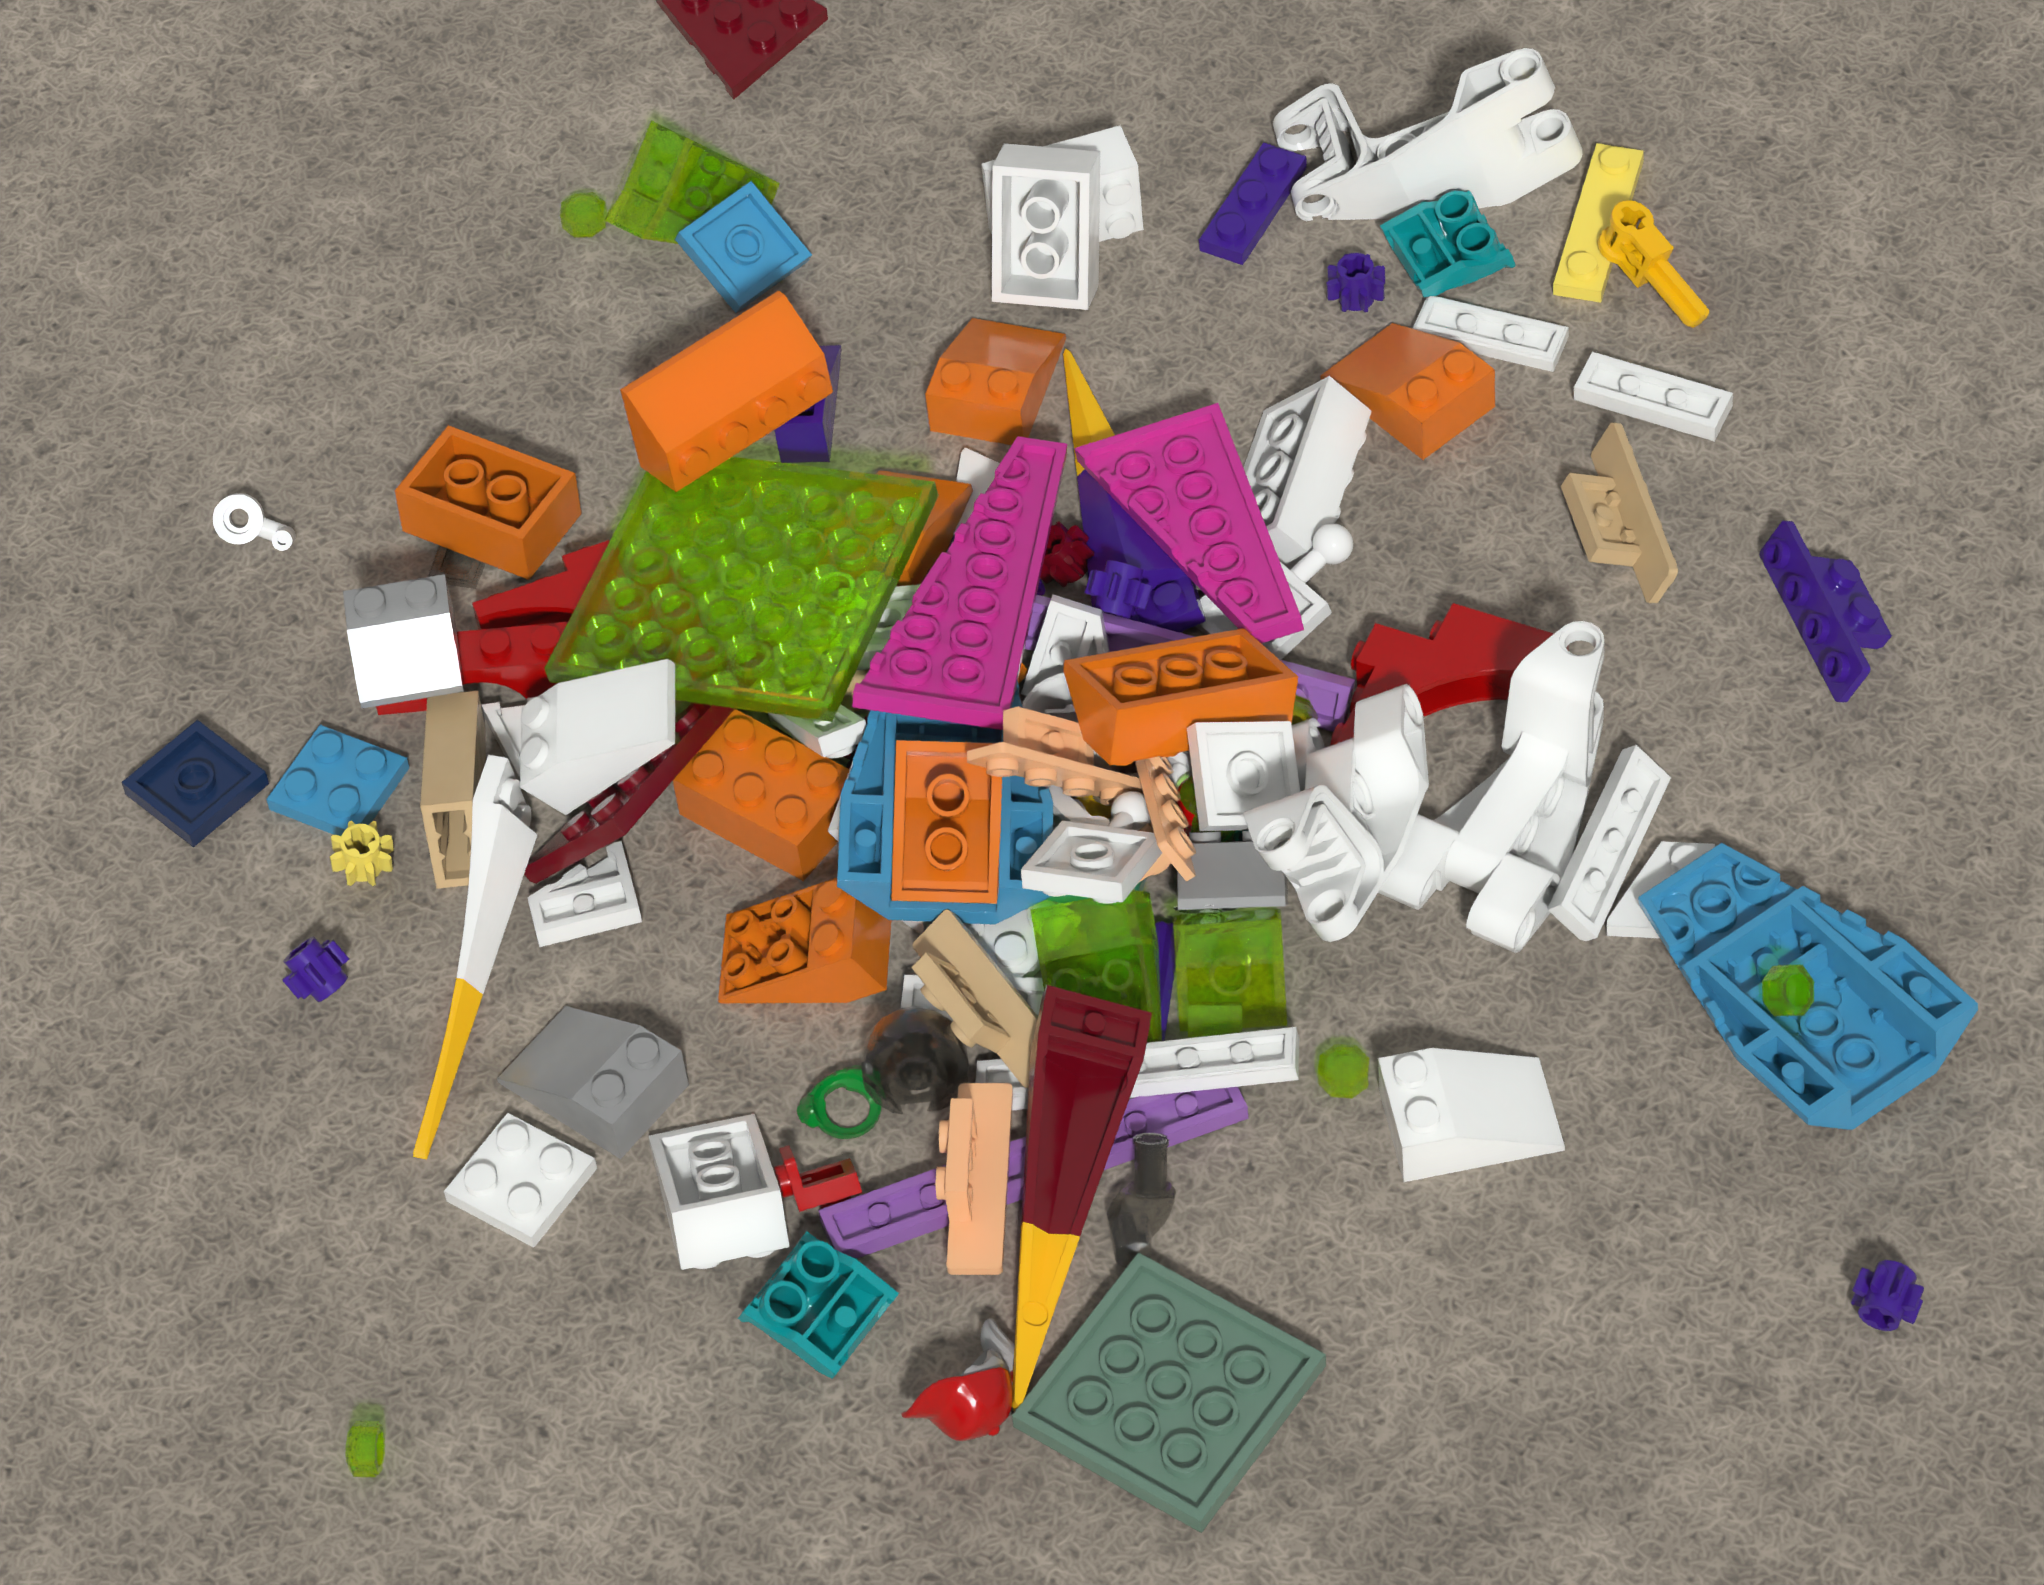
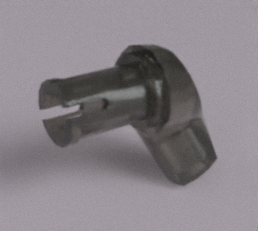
[1107,1133,1176,1268]

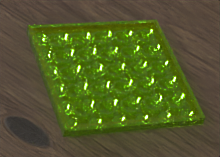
[545,457,939,722]

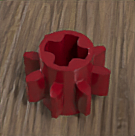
[1040,521,1094,587]

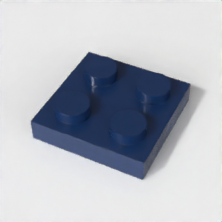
[121,720,269,848]

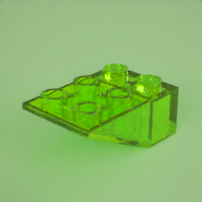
[605,120,780,244]
[1031,890,1162,1043]

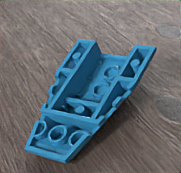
[837,681,1053,925]
[1638,843,1978,1130]

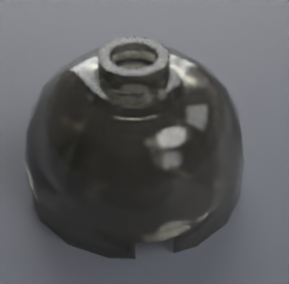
[861,1006,970,1114]

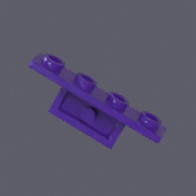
[1759,520,1892,703]

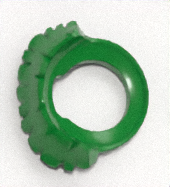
[797,1065,882,1139]

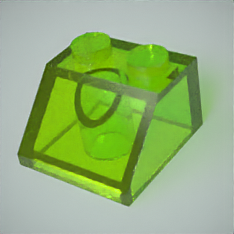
[1173,909,1287,1031]

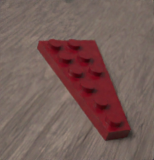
[656,0,828,100]
[524,642,780,884]

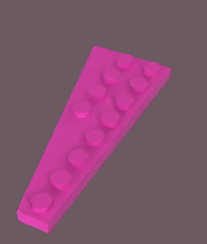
[852,436,1067,730]

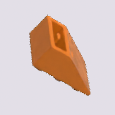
[718,878,892,1003]

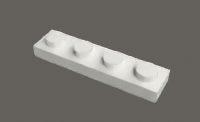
[1547,745,1671,941]

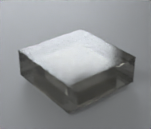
[428,546,486,589]

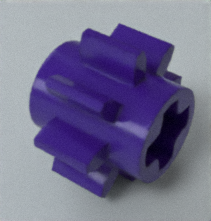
[1326,253,1386,312]
[1085,560,1152,619]
[282,936,350,1002]
[1851,1260,1924,1331]

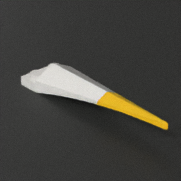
[413,755,537,1159]

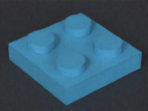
[675,181,812,313]
[266,725,409,836]

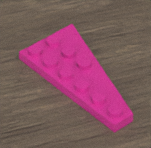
[1074,403,1304,644]

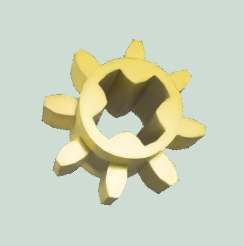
[330,821,394,886]

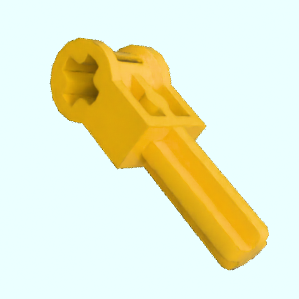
[1597,200,1709,328]

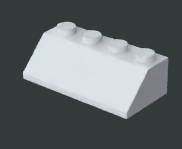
[1243,376,1372,570]

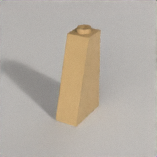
[420,691,486,889]

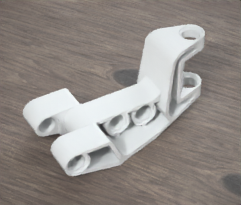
[1273,48,1583,221]
[1378,621,1604,953]
[1243,684,1429,942]

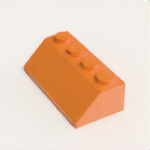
[620,291,833,492]
[1063,628,1298,766]

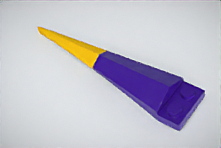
[1063,349,1206,633]

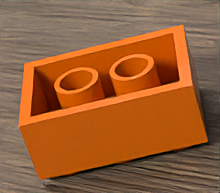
[395,425,581,580]
[673,709,850,881]

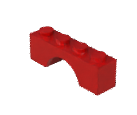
[376,621,580,715]

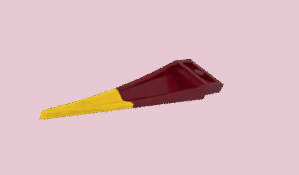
[1012,985,1152,1412]

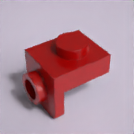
[773,1145,862,1212]

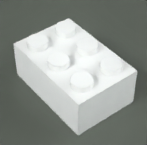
[992,143,1100,310]

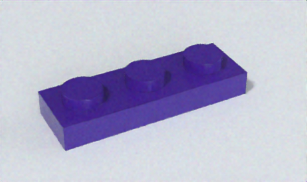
[1199,142,1307,265]

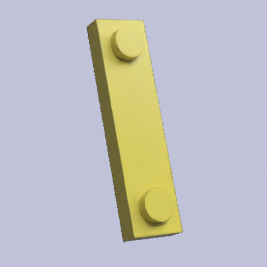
[1553,143,1644,303]

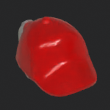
[901,1318,1015,1441]

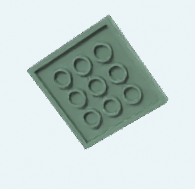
[1012,1252,1326,1533]

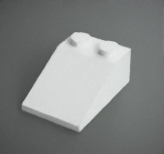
[981,125,1144,242]
[520,659,675,815]
[1378,1048,1565,1182]
[649,1114,790,1270]

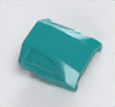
[1380,190,1516,297]
[738,1231,899,1379]

